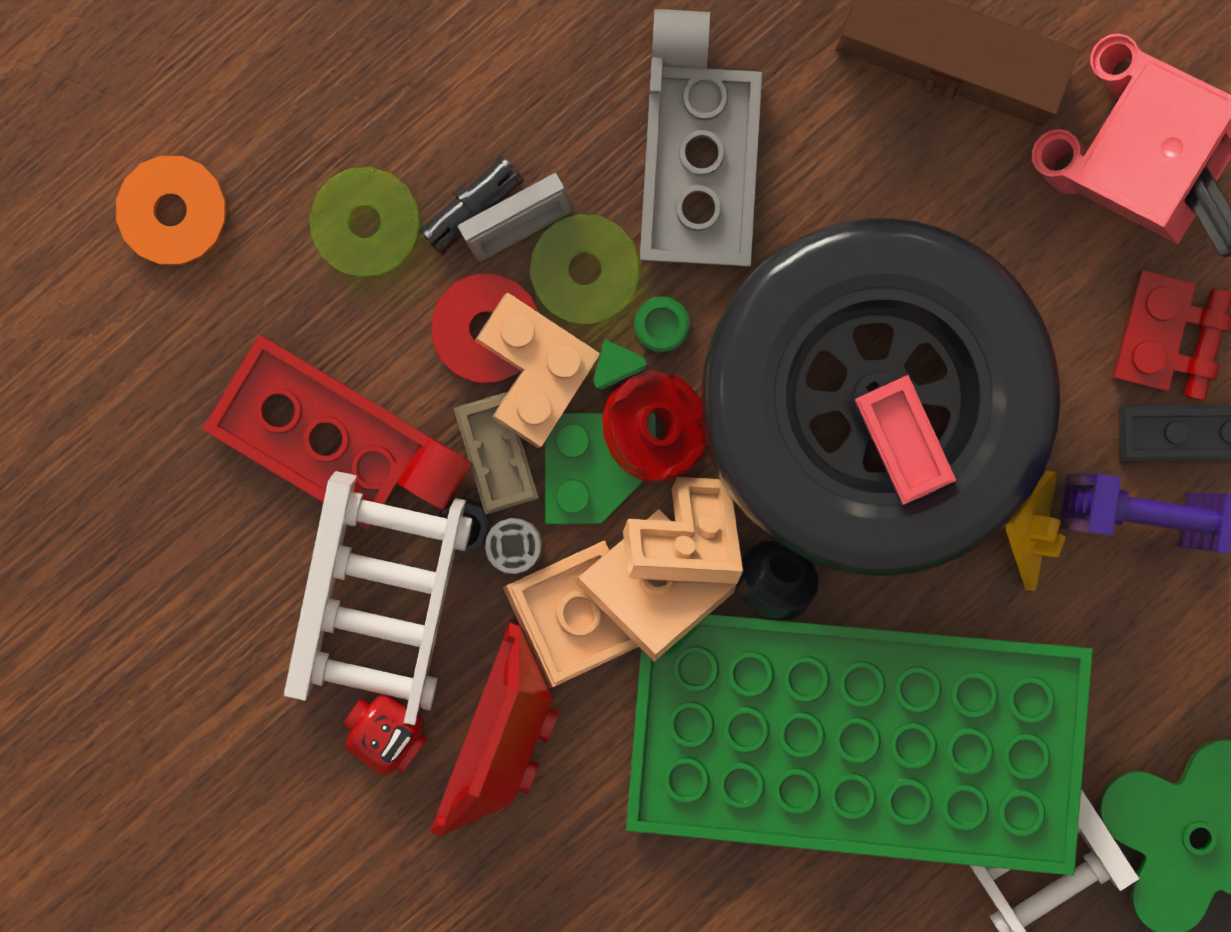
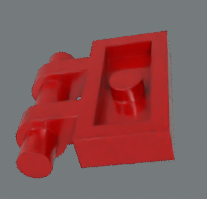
[1112,270,1231,401]

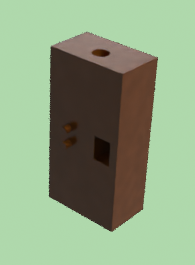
[835,0,1080,127]

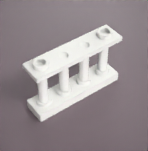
[284,471,472,725]
[969,789,1139,932]

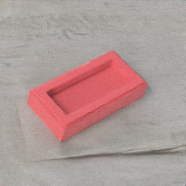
[854,375,956,505]

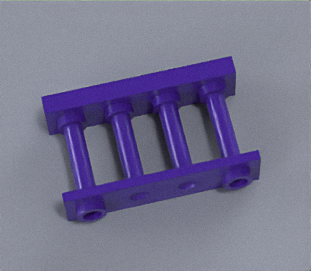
[1059,474,1231,554]

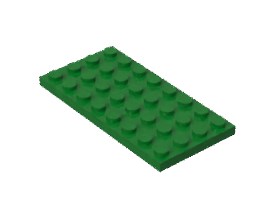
[626,614,1093,876]

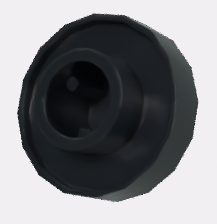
[737,541,819,620]

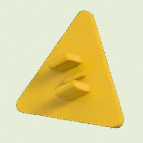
[1006,471,1066,591]

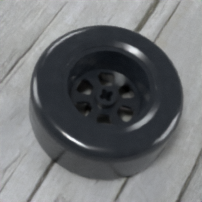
[701,218,1060,576]

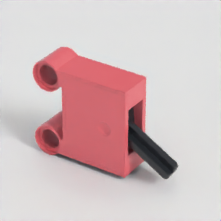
[1032,33,1231,258]

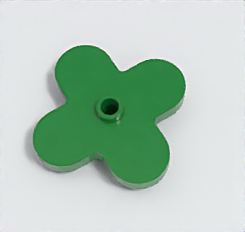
[1098,739,1231,932]

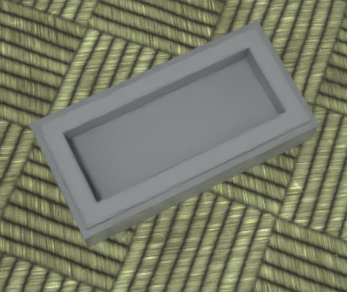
[457,172,575,262]

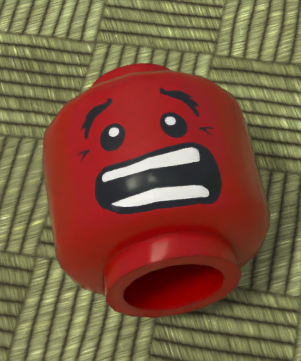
[342,694,428,776]

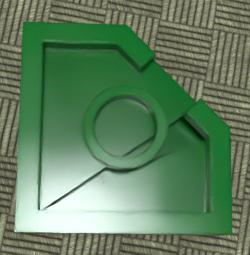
[545,413,656,524]

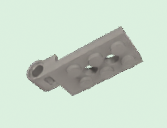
[640,9,762,268]

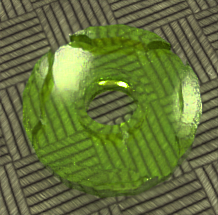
[309,166,421,278]
[530,214,640,324]

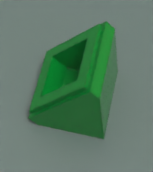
[593,339,647,391]

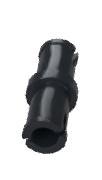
[419,155,524,256]

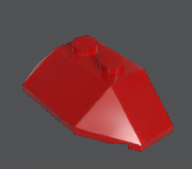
[430,620,559,836]

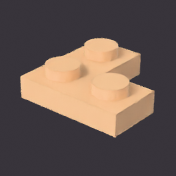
[475,292,600,448]
[623,477,743,584]

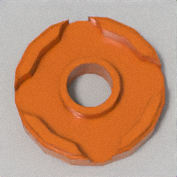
[116,155,227,266]

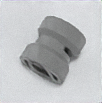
[485,517,542,574]

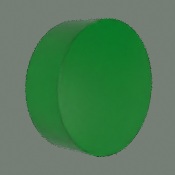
[634,297,690,353]

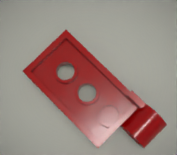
[202,334,473,530]

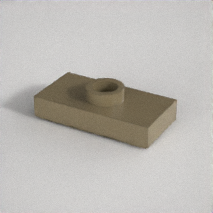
[453,392,539,514]

